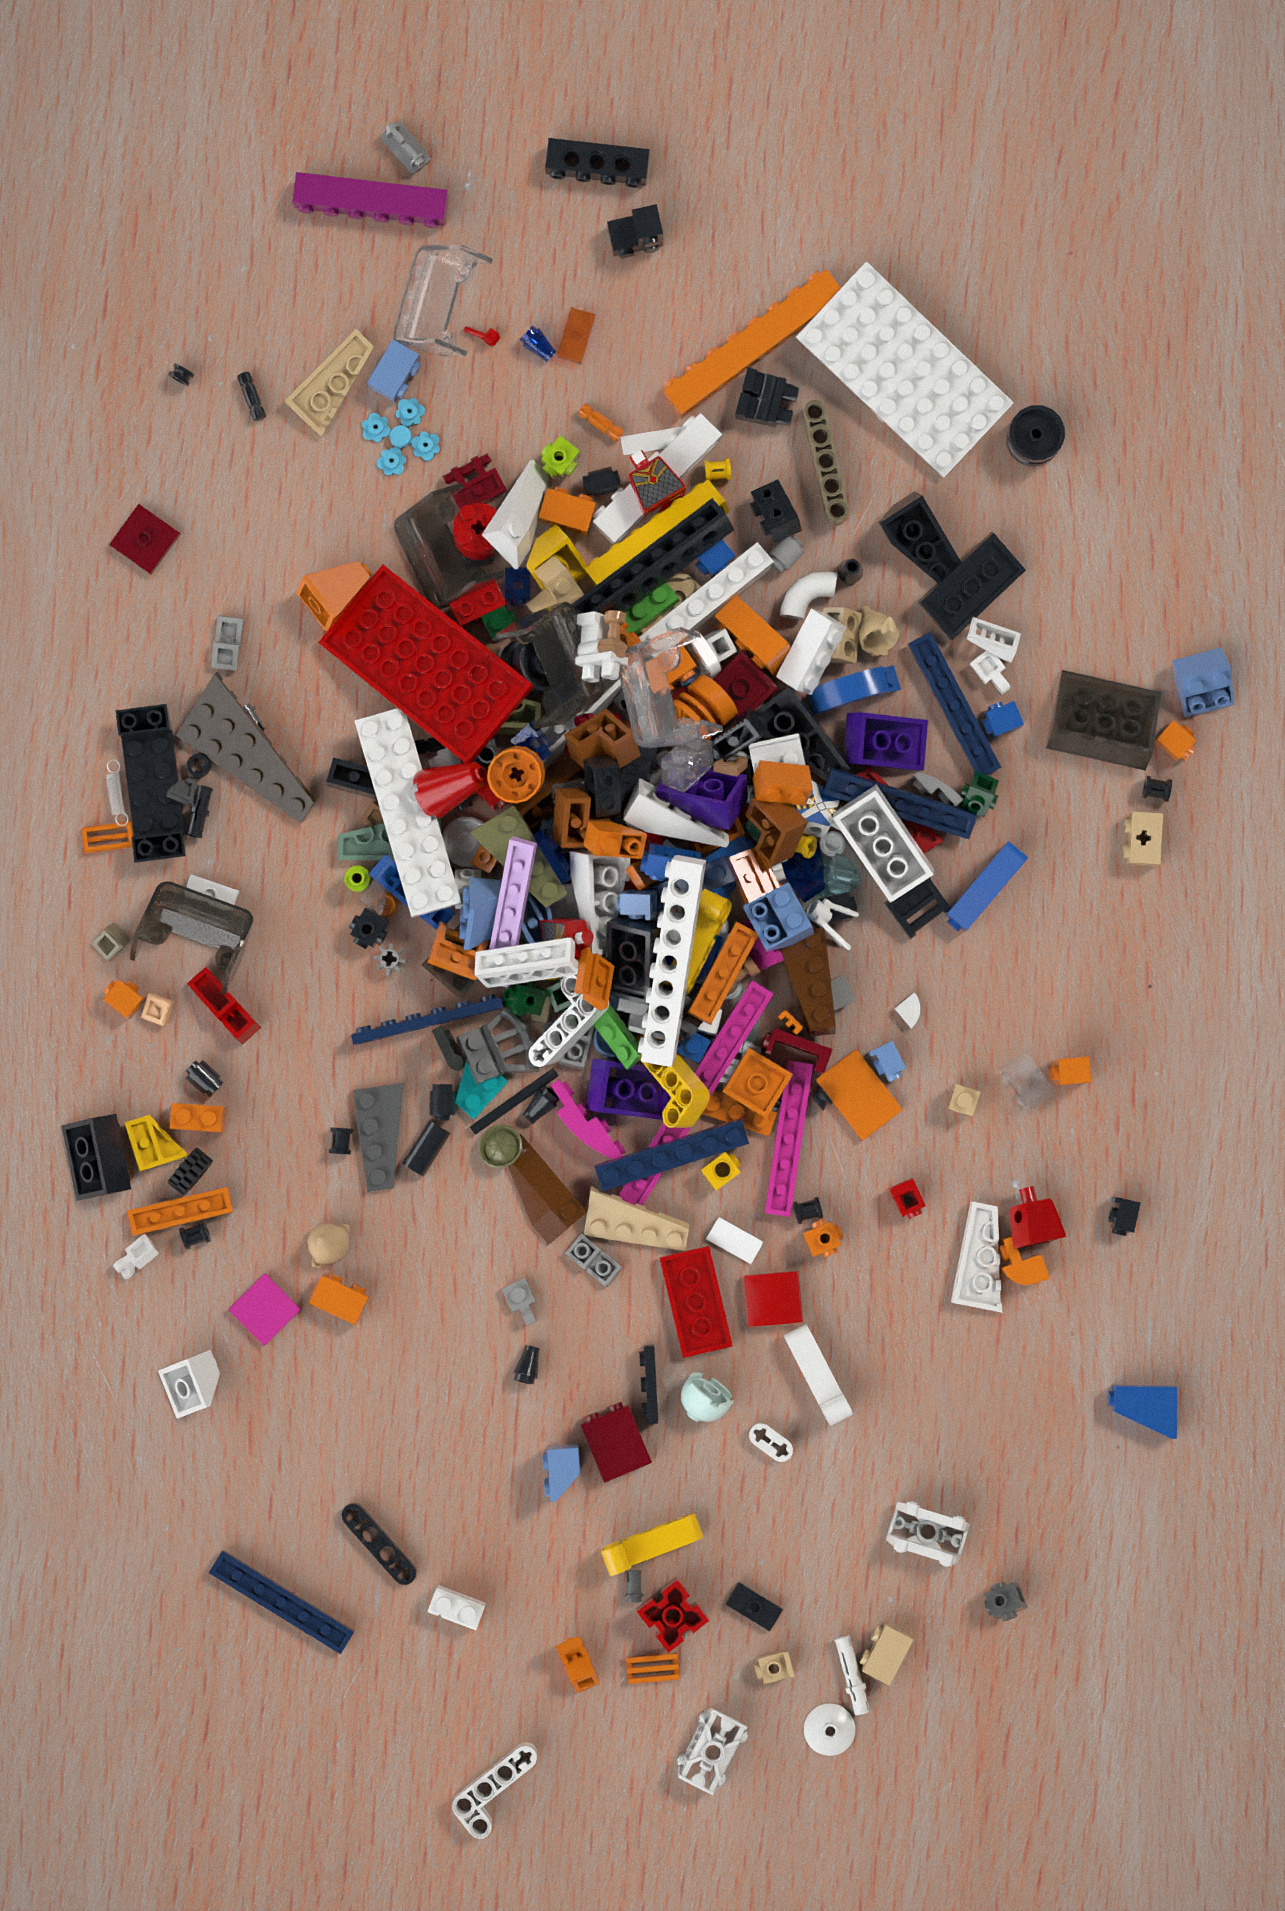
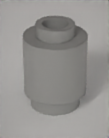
[769,535,804,573]

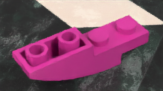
[551,1079,626,1159]

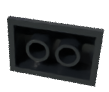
[62,1114,131,1201]

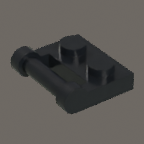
[884,878,951,939]

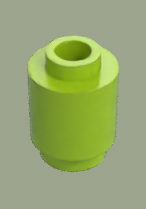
[344,866,372,893]

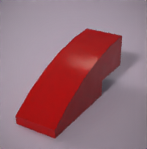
[187,967,262,1045]

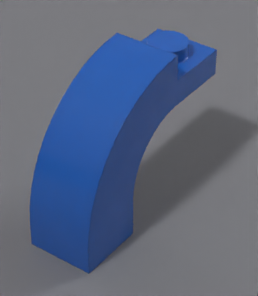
[808,665,901,715]
[369,855,455,930]

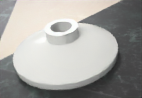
[804,1703,855,1756]

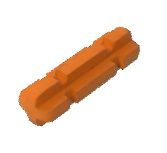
[578,403,624,442]

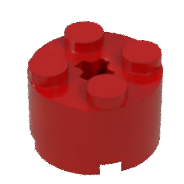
[453,503,498,560]

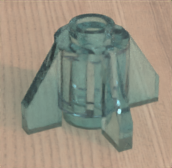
[814,853,861,897]

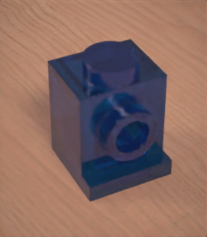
[505,567,531,606]
[510,721,554,761]

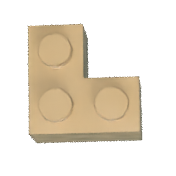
[526,556,584,634]

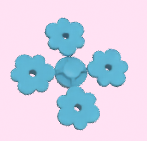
[362,398,440,476]

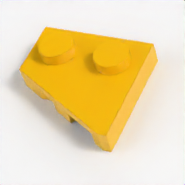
[124,1115,187,1172]

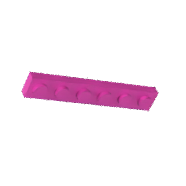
[765,1061,813,1217]

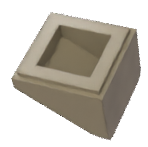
[91,923,131,962]
[529,997,552,1023]

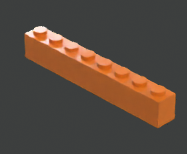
[663,269,841,419]

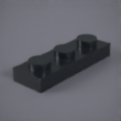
[639,1344,659,1424]

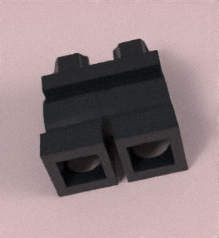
[735,367,799,428]

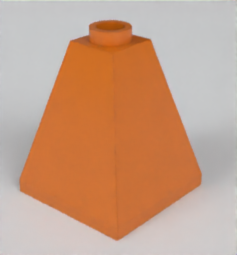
[296,561,371,632]

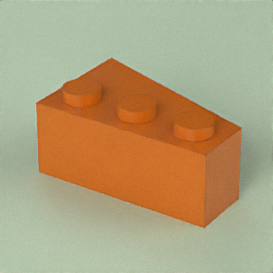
[715,595,791,681]

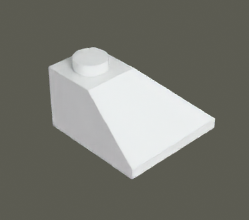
[158,1350,220,1418]

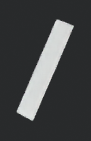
[620,427,684,455]

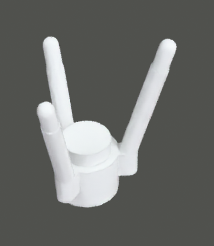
[805,898,859,950]

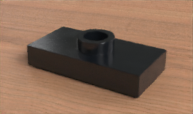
[725,1582,783,1632]

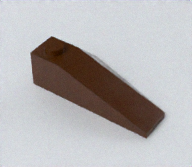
[508,1134,587,1245]

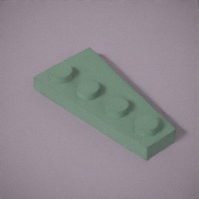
[338,818,441,861]

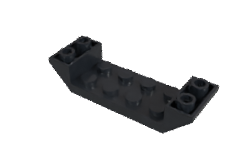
[115,704,186,863]

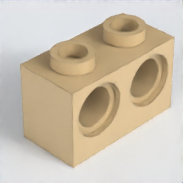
[823,607,862,664]

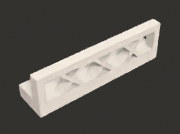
[474,937,579,988]

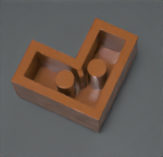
[564,709,641,769]
[552,788,612,848]
[745,797,808,867]

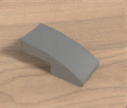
[211,615,244,671]

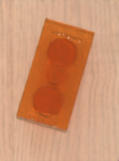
[557,307,596,364]

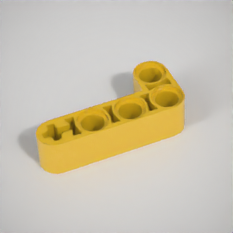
[664,889,732,994]
[635,1034,710,1128]
[601,1513,704,1576]

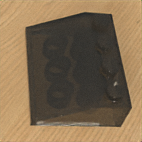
[1046,670,1162,771]

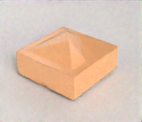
[141,993,174,1026]

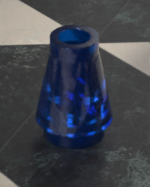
[519,325,557,362]

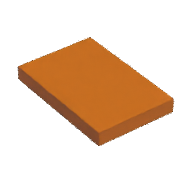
[815,1049,903,1141]

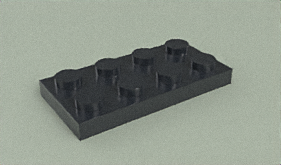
[918,532,1026,640]

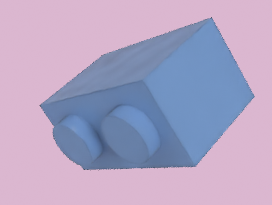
[367,339,422,403]

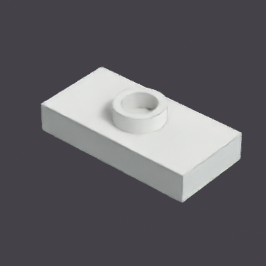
[182,874,240,915]

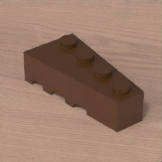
[780,927,836,1037]

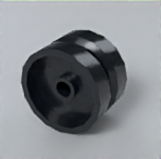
[1006,405,1065,467]
[500,635,565,695]

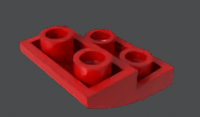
[744,1271,803,1327]

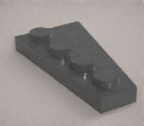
[353,1083,404,1192]

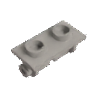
[380,121,431,175]

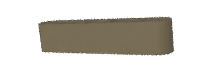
[803,400,849,525]

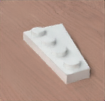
[951,1201,1002,1312]

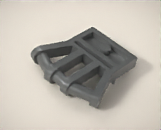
[456,1006,539,1085]

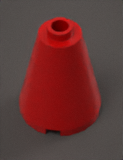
[413,762,487,819]

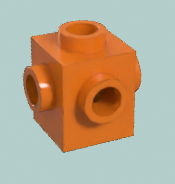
[802,1219,844,1258]

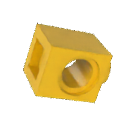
[700,1152,741,1191]

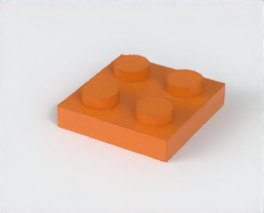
[722,1048,793,1118]

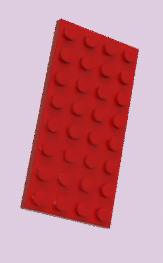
[318,564,534,763]

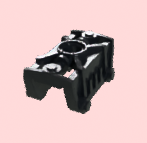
[619,739,661,813]

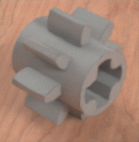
[374,943,406,975]

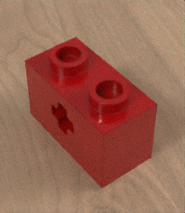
[449,581,507,629]

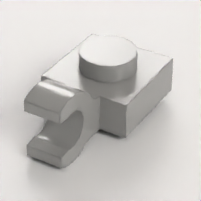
[502,1278,536,1325]

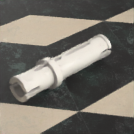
[834,1635,871,1716]

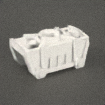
[886,1501,970,1567]
[677,1708,748,1795]

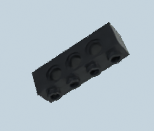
[545,138,650,188]

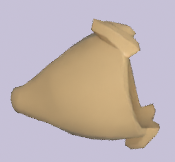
[859,606,900,657]
[307,1223,350,1268]

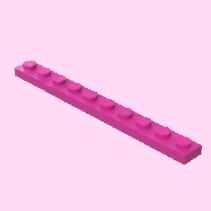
[618,980,774,1206]

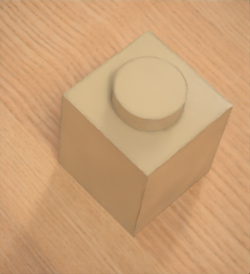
[946,1084,981,1117]

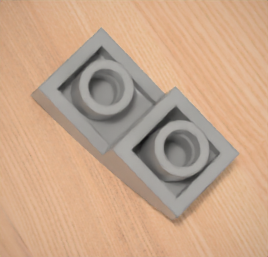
[912,772,963,807]
[559,1016,595,1070]
[565,1233,623,1288]

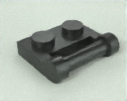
[432,1026,465,1071]

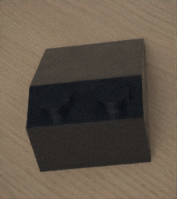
[606,915,661,1005]

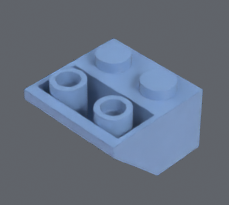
[1172,647,1234,718]
[459,877,501,950]
[743,882,814,952]
[542,1444,581,1502]

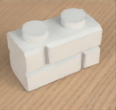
[428,1585,486,1630]

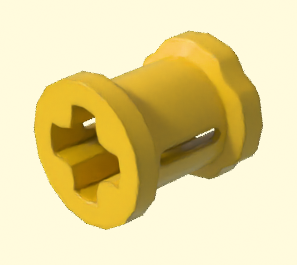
[704,457,732,481]
[795,835,817,859]

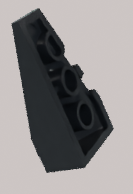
[878,491,960,583]
[754,685,851,781]

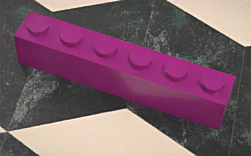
[292,172,449,228]

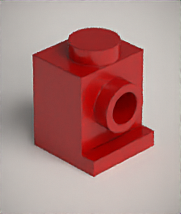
[888,1178,926,1219]

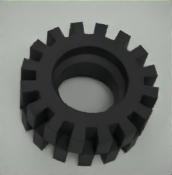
[168,1147,213,1196]

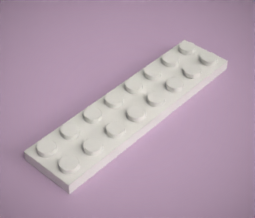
[355,708,461,918]

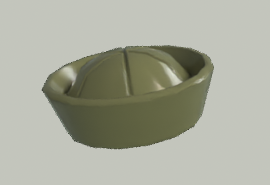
[479,1124,522,1168]

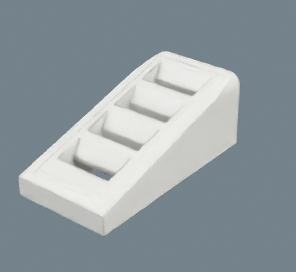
[967,617,1021,662]

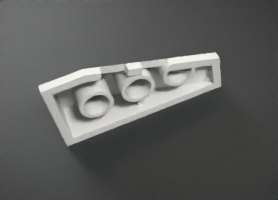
[482,460,549,569]
[623,778,729,847]
[570,848,630,955]

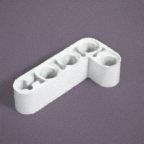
[529,975,609,1067]
[783,1323,854,1427]
[452,1742,537,1839]

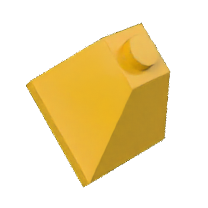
[526,524,587,591]

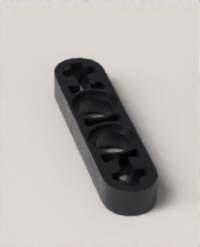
[341,1503,417,1585]

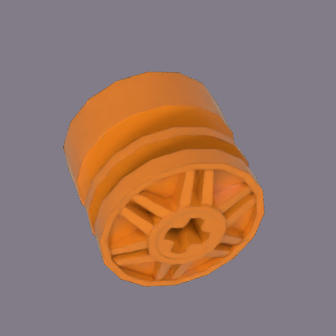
[669,674,738,744]
[487,746,545,803]

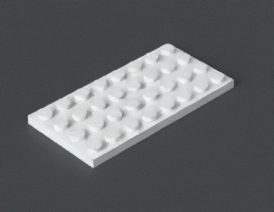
[796,262,1014,478]

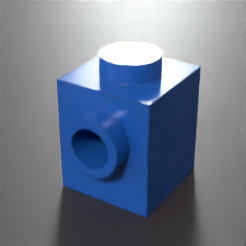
[695,539,736,578]
[982,701,1024,739]
[677,1032,711,1064]

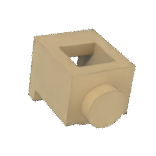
[754,1648,795,1684]

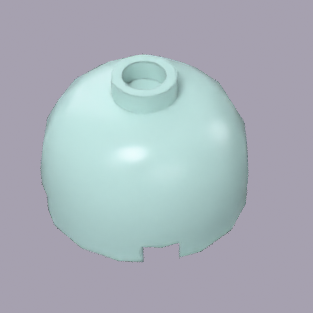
[681,1372,734,1422]

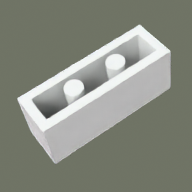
[776,609,847,695]

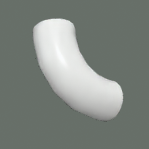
[780,572,837,620]

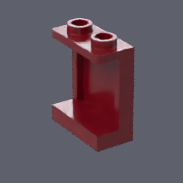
[761,1028,833,1075]
[581,1402,652,1483]

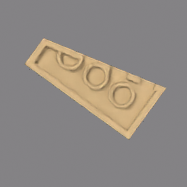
[284,329,374,437]
[584,1186,690,1251]

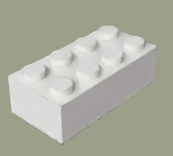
[833,785,934,903]

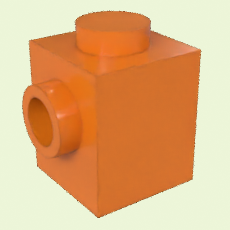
[1153,720,1197,762]
[103,979,146,1019]

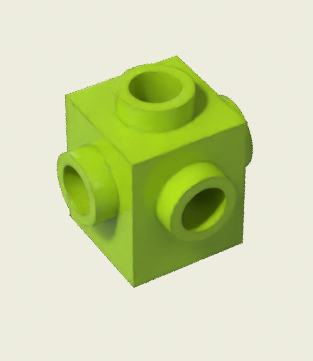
[541,436,580,479]

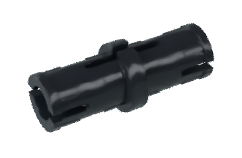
[186,785,213,838]

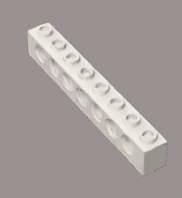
[638,855,706,1067]

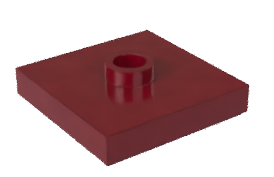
[109,504,181,575]
[713,651,778,718]

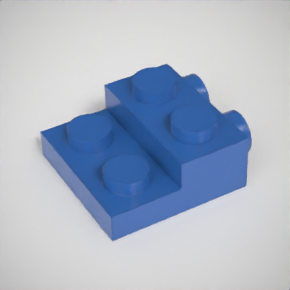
[640,843,701,881]

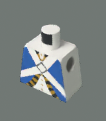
[792,781,840,838]

